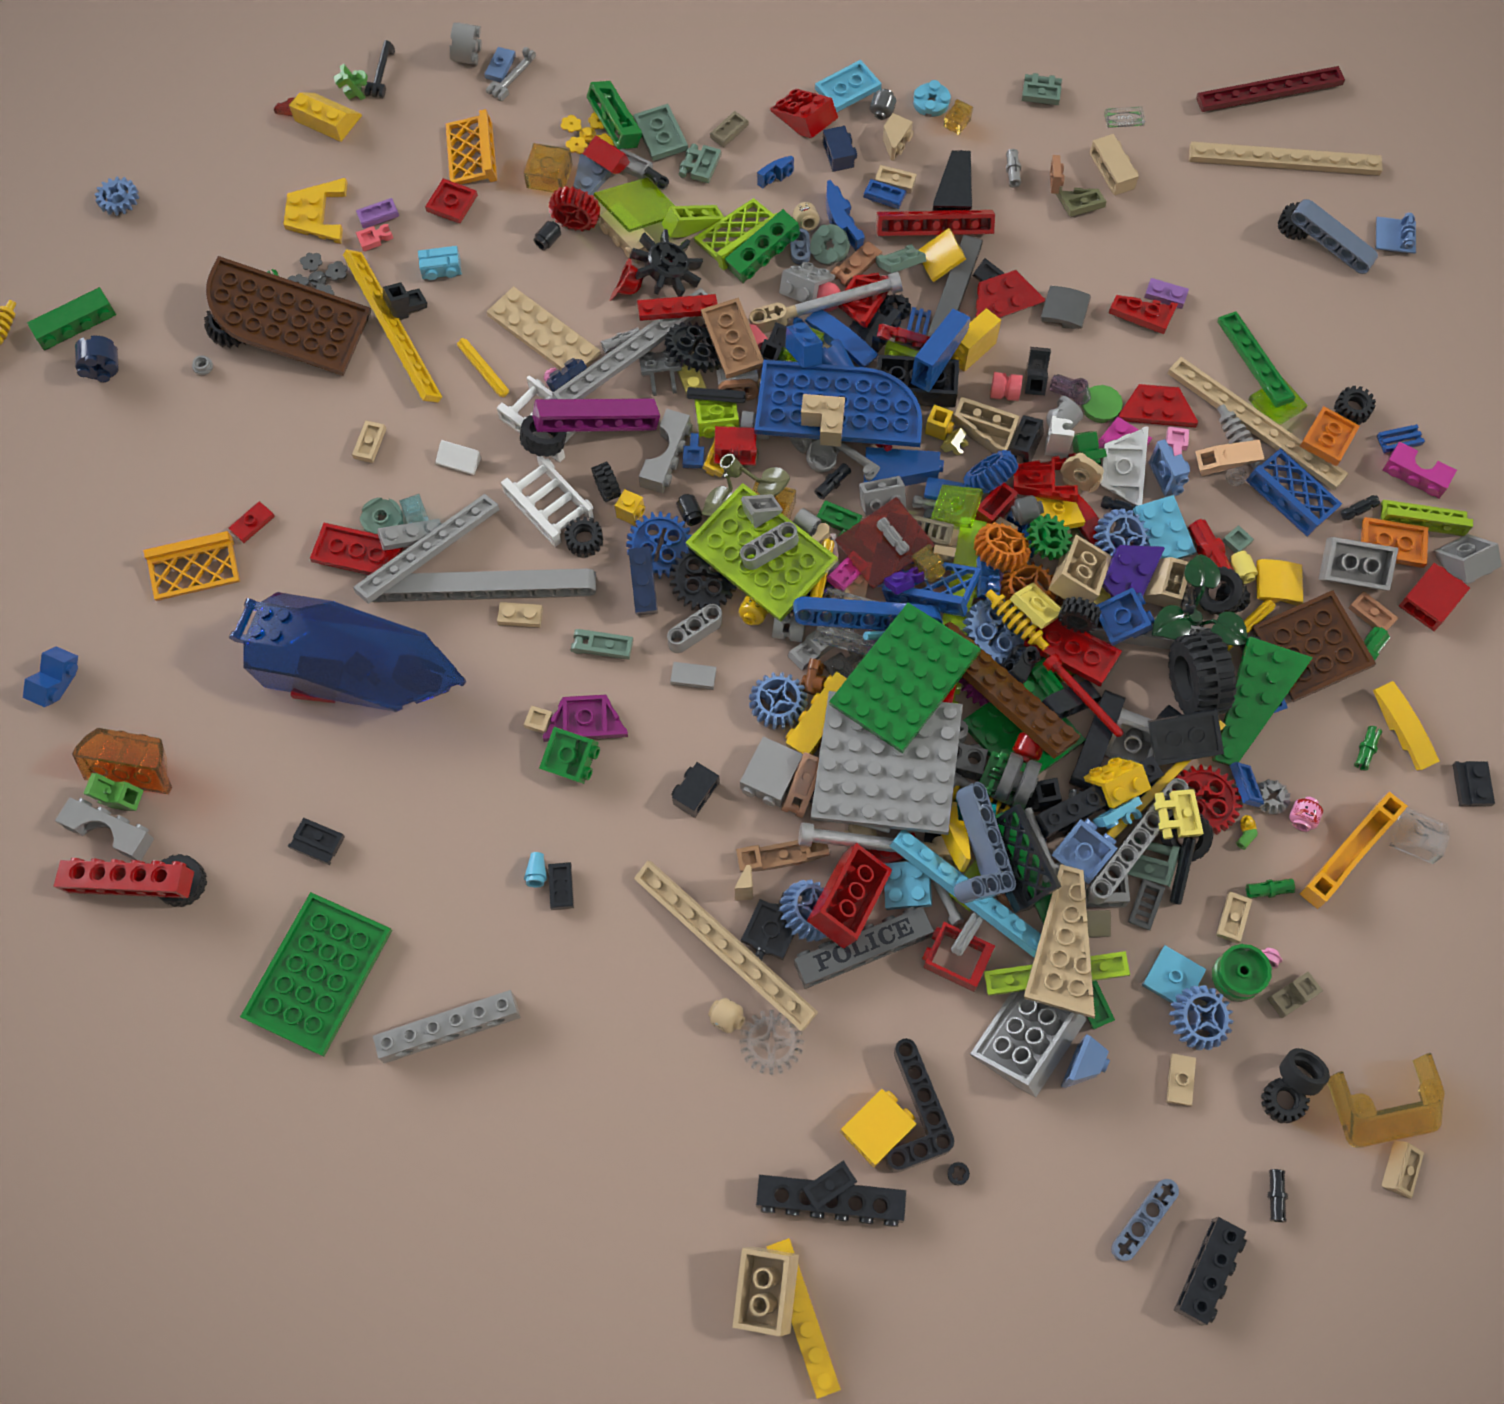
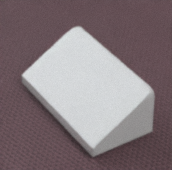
[435,440,481,475]

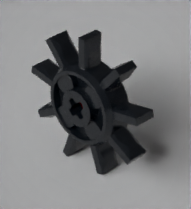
[629,229,703,297]

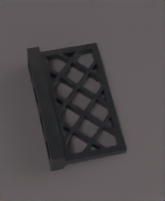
[996,804,1062,913]

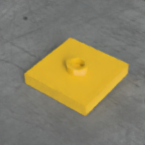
[1035,497,1085,529]

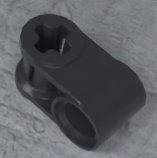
[1001,644,1040,684]

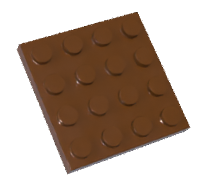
[1252,590,1376,702]

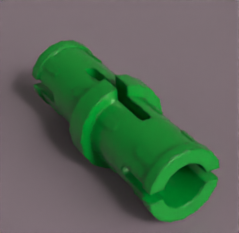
[1354,726,1382,771]
[1245,878,1296,899]

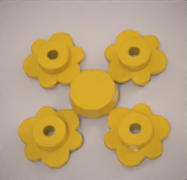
[561,112,614,154]

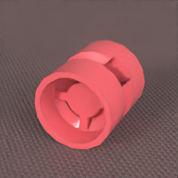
[990,372,1023,402]

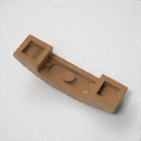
[736,840,830,872]

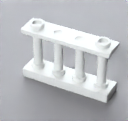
[497,376,590,462]
[501,456,594,547]

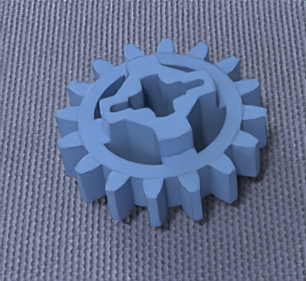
[95,176,139,216]

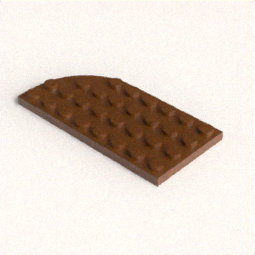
[206,256,371,376]

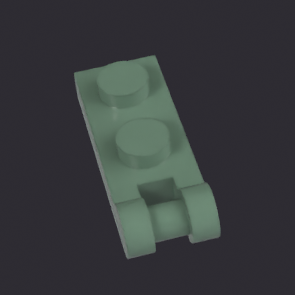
[570,629,634,660]

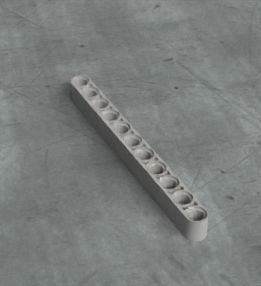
[366,569,596,602]

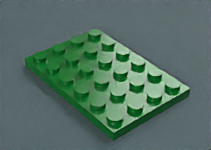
[829,603,981,753]
[240,892,393,1057]

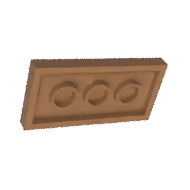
[701,297,763,379]

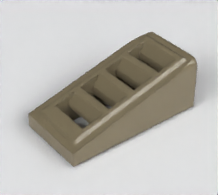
[908,515,954,545]

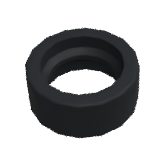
[1279,1048,1330,1096]

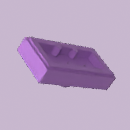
[356,198,399,229]

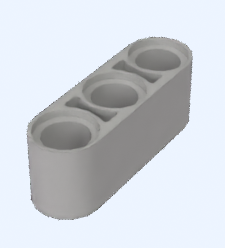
[740,522,799,570]
[667,604,722,653]

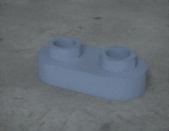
[790,228,811,265]

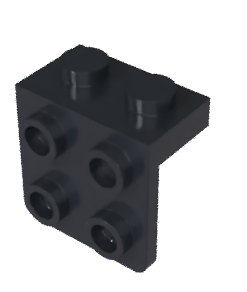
[848,308,901,353]

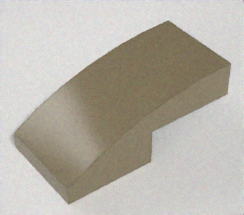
[1268,971,1323,1018]

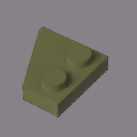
[1056,187,1106,217]

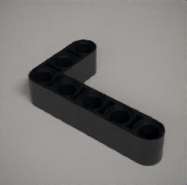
[886,1038,955,1173]

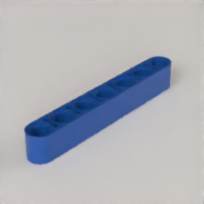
[793,596,943,630]

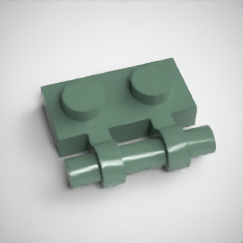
[1022,73,1062,105]
[679,144,721,184]

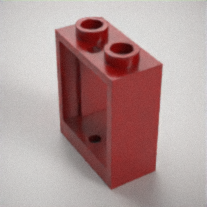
[922,922,995,992]

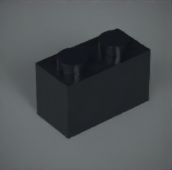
[671,762,720,818]

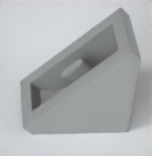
[741,494,783,528]

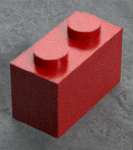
[973,483,1018,524]

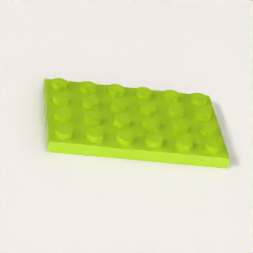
[685,483,838,622]

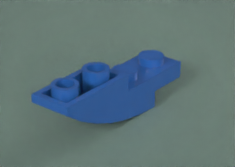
[826,180,865,251]

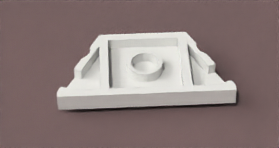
[1101,427,1149,505]

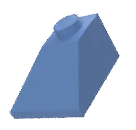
[1061,1034,1110,1088]

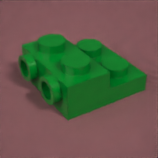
[539,727,600,784]

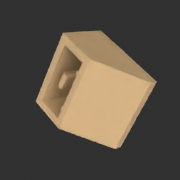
[1143,557,1188,607]

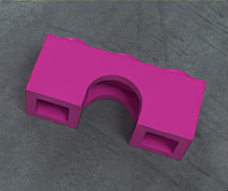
[1382,442,1457,499]

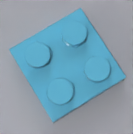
[884,861,932,910]

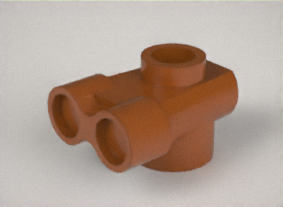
[801,658,827,695]

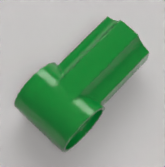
[1363,626,1390,661]
[1029,658,1064,697]

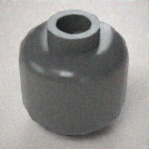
[870,89,897,120]
[1011,495,1044,526]

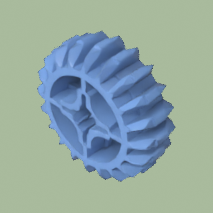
[1093,509,1150,559]
[749,672,808,730]
[779,879,827,942]
[1169,985,1234,1050]

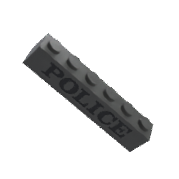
[794,906,934,989]

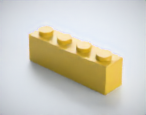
[785,671,847,755]

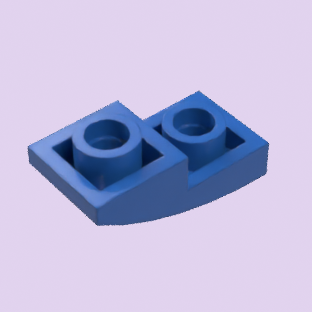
[757,156,794,189]

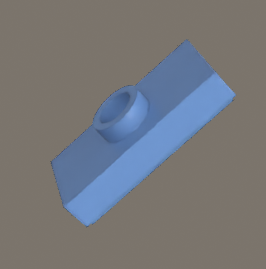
[485,47,516,82]

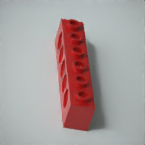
[876,210,995,236]
[53,857,194,898]

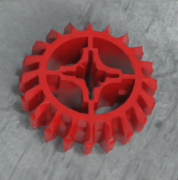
[548,186,601,232]

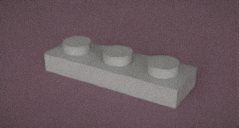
[377,519,441,550]

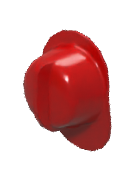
[610,258,644,301]

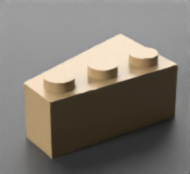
[954,397,1020,453]

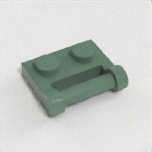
[876,244,927,273]
[1127,837,1181,887]

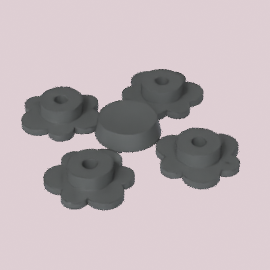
[288,252,348,295]

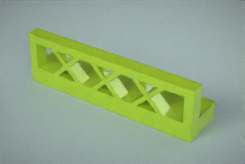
[1380,499,1473,536]

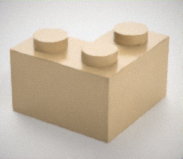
[801,394,845,447]

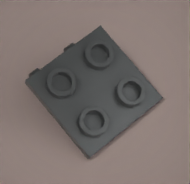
[639,350,682,396]

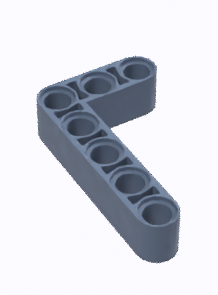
[954,782,1016,903]

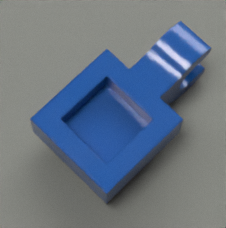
[683,433,705,469]

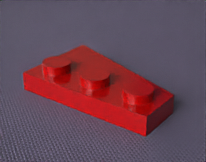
[1108,295,1178,334]

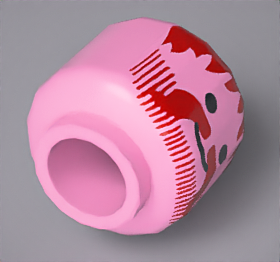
[1289,797,1324,832]

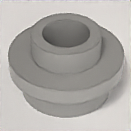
[192,355,213,375]

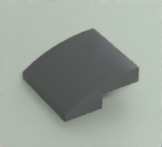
[1041,286,1091,329]

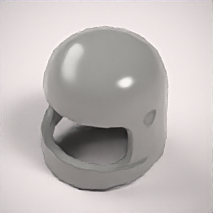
[1046,395,1083,430]

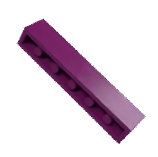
[532,399,660,432]

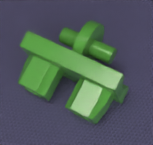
[333,64,368,100]

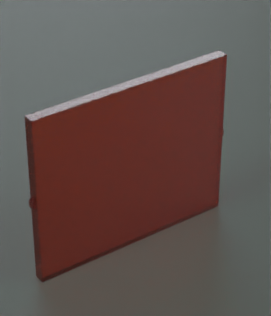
[835,497,935,589]

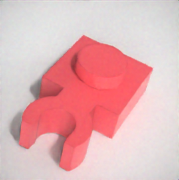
[356,224,393,252]

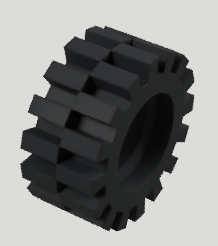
[1278,202,1309,240]
[1334,385,1376,425]
[591,461,621,502]
[564,516,604,557]
[1058,597,1101,633]
[1261,1077,1310,1123]

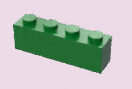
[27,287,116,351]

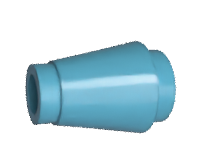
[524,852,547,888]

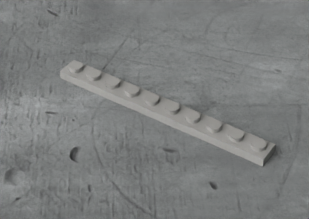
[552,288,709,399]

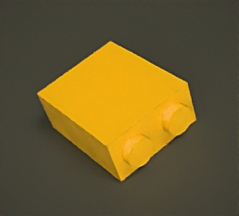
[951,308,1001,372]
[840,1089,916,1168]

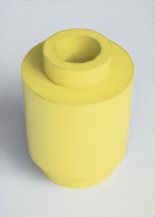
[1230,551,1258,584]

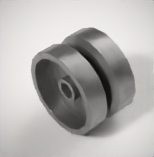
[993,752,1042,810]

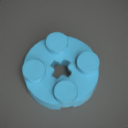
[913,80,951,117]

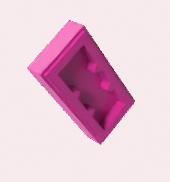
[826,551,869,593]

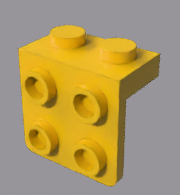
[1084,757,1151,809]

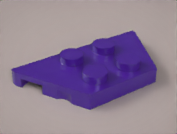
[1102,545,1165,598]

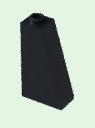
[932,150,972,211]

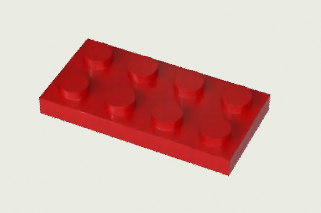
[309,522,403,575]
[1024,618,1122,687]

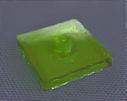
[930,484,983,528]

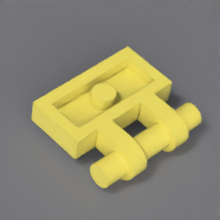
[1154,789,1204,839]

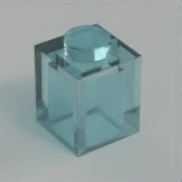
[399,494,429,523]

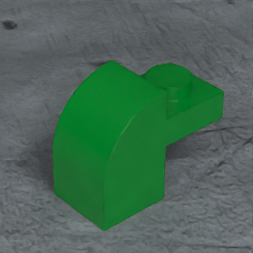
[1072,431,1107,465]

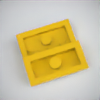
[918,228,966,282]
[1256,559,1303,606]

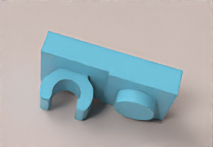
[1092,797,1142,829]

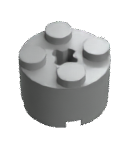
[450,22,482,65]

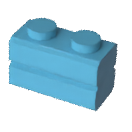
[418,246,462,280]

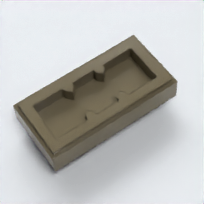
[710,111,749,147]

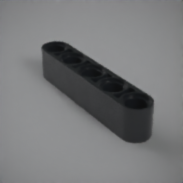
[1069,690,1126,790]

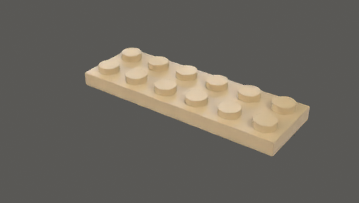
[487,286,601,370]

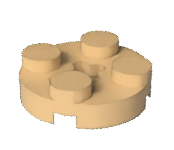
[1061,453,1104,493]

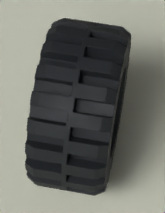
[1168,631,1236,715]

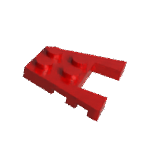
[1014,453,1078,503]

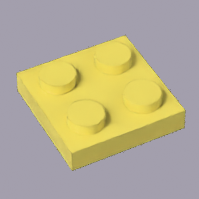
[1010,582,1061,629]

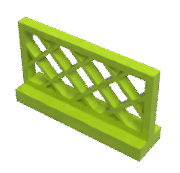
[694,198,778,271]

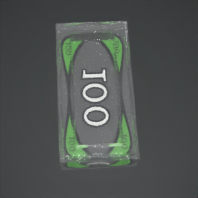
[1104,106,1145,128]

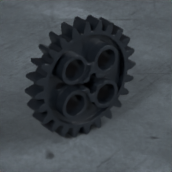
[664,321,722,373]
[669,548,737,611]

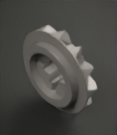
[1258,779,1291,814]

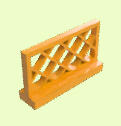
[446,109,498,185]
[143,531,240,601]

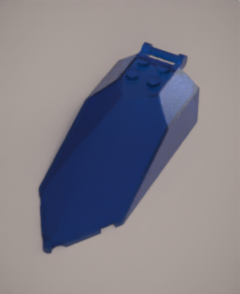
[229,592,466,712]

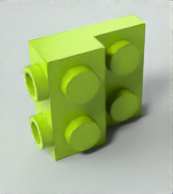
[695,400,739,438]

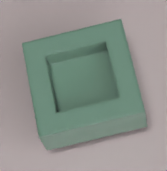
[1222,525,1254,553]

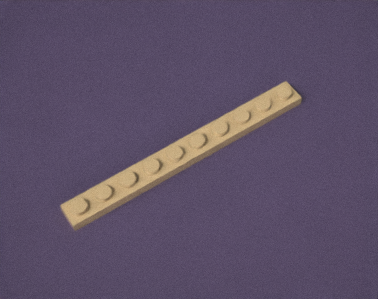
[1189,142,1382,176]
[1167,357,1349,491]
[634,861,818,1031]

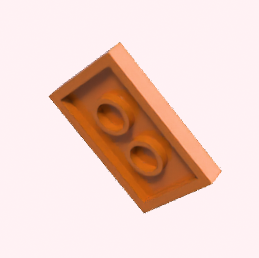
[1300,406,1360,467]
[1361,517,1428,568]

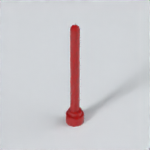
[1043,653,1123,737]

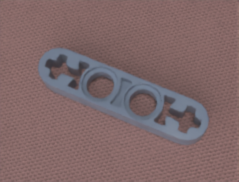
[1111,1179,1179,1261]

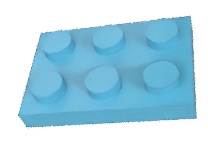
[815,60,882,112]
[1133,495,1196,559]

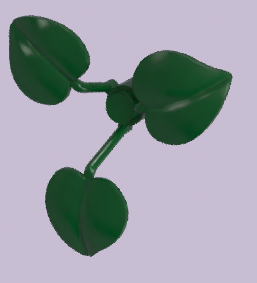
[1152,554,1248,646]

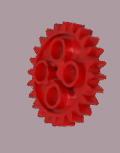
[1172,764,1242,835]

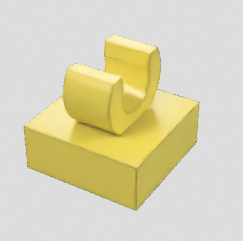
[940,428,969,455]

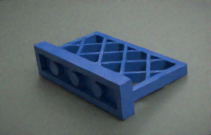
[1246,448,1342,537]
[882,555,982,617]

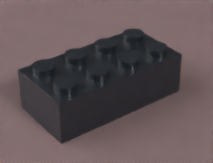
[877,355,959,408]

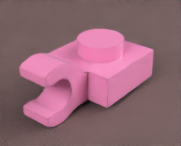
[1166,427,1189,456]

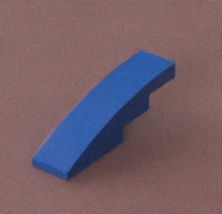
[805,310,878,368]

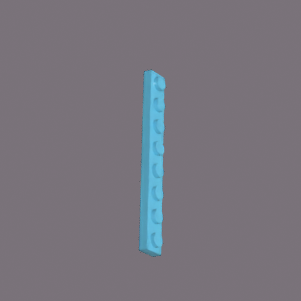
[889,830,1041,958]

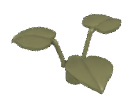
[701,449,790,517]

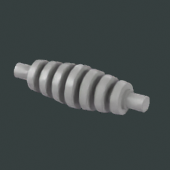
[1217,404,1261,469]

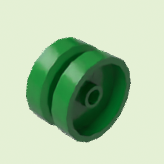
[1212,944,1272,1002]

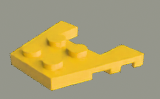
[284,178,347,244]

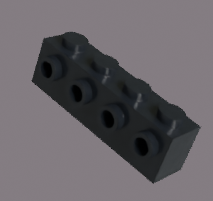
[1174,1217,1247,1326]

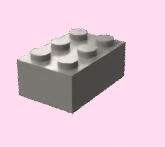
[1319,537,1398,591]

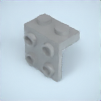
[779,262,835,302]

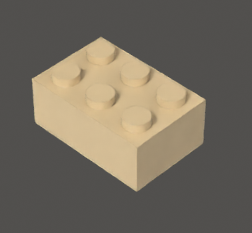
[1048,535,1112,603]
[733,1246,799,1337]

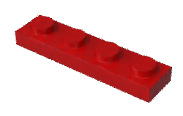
[637,294,718,321]

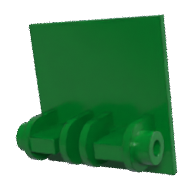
[980,750,1027,806]

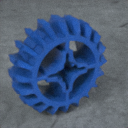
[963,450,1019,496]

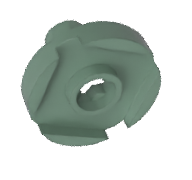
[810,224,850,265]
[360,497,403,534]

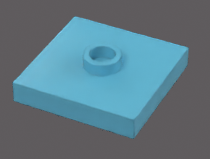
[1142,945,1206,1003]

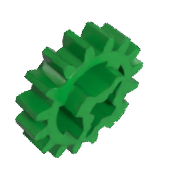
[1026,514,1073,561]

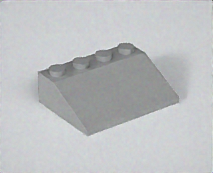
[970,991,1086,1097]

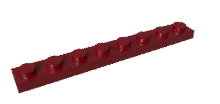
[1196,66,1345,112]

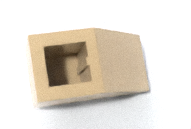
[883,113,914,161]

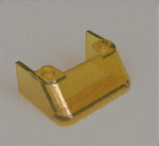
[1328,1053,1445,1148]

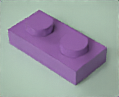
[1144,278,1189,309]

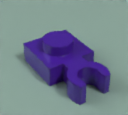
[884,567,925,595]

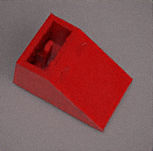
[770,89,838,139]

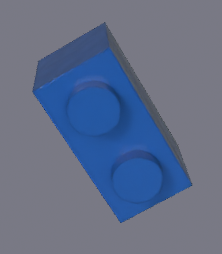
[786,322,823,368]

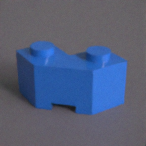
[23,646,78,707]

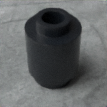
[533,221,561,250]
[676,494,703,526]

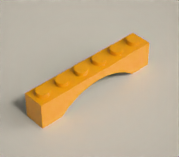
[1299,791,1408,909]

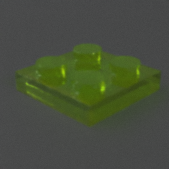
[1248,377,1308,425]

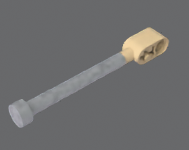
[749,272,903,333]
[798,823,976,869]

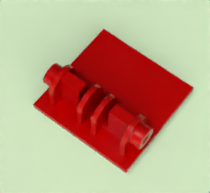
[714,426,757,466]

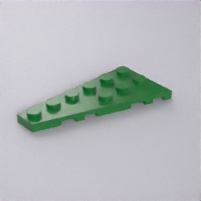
[1212,637,1313,766]

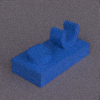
[977,557,1000,599]

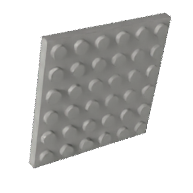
[811,691,963,835]

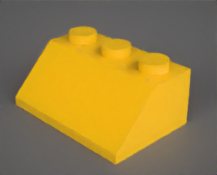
[289,92,362,142]

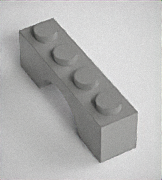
[639,409,693,493]
[55,798,154,861]

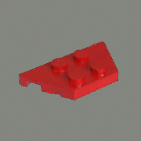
[975,270,1046,318]
[838,272,889,328]
[1118,384,1198,428]

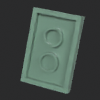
[633,104,688,161]

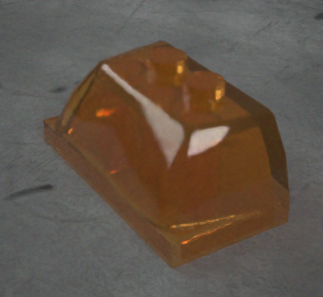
[72,728,172,795]

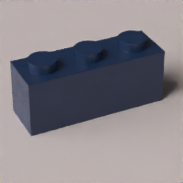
[628,546,658,616]

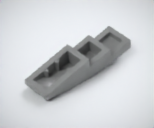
[788,613,867,671]

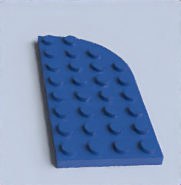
[754,360,922,447]

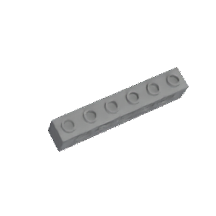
[373,990,521,1064]

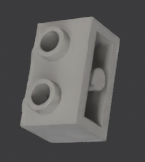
[859,476,906,515]

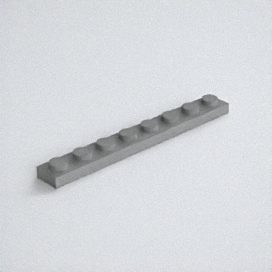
[353,494,499,604]

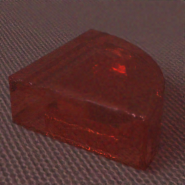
[274,98,295,117]

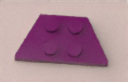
[543,694,628,742]

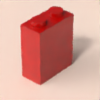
[1399,563,1470,632]

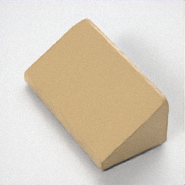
[735,865,753,901]
[1382,1141,1424,1199]

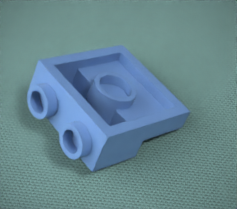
[1149,439,1190,497]
[1052,818,1118,884]

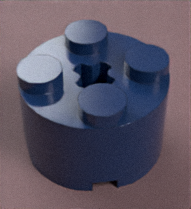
[75,335,119,383]

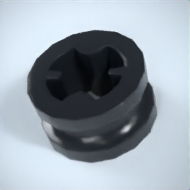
[947,1162,970,1186]

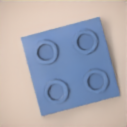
[1376,212,1416,254]

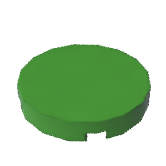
[1081,385,1123,423]

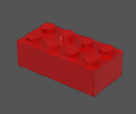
[807,843,892,949]

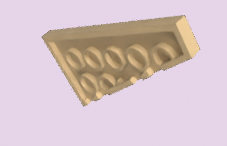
[1024,864,1095,1019]

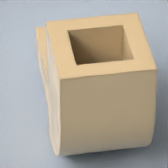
[932,527,959,563]

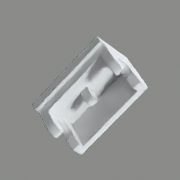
[1045,416,1074,458]

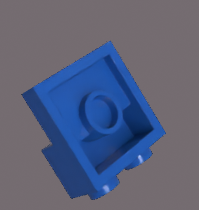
[1095,587,1155,646]

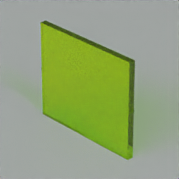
[594,177,675,232]

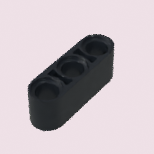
[1042,680,1102,719]

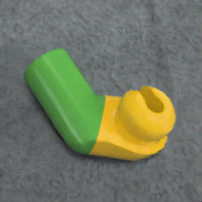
[1236,815,1258,850]

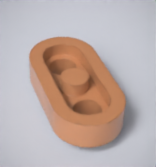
[718,379,758,401]

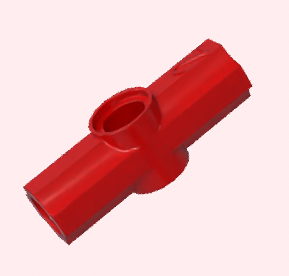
[1188,518,1234,570]

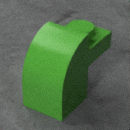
[83,773,144,811]

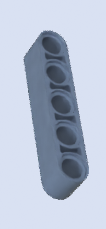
[1291,199,1378,274]

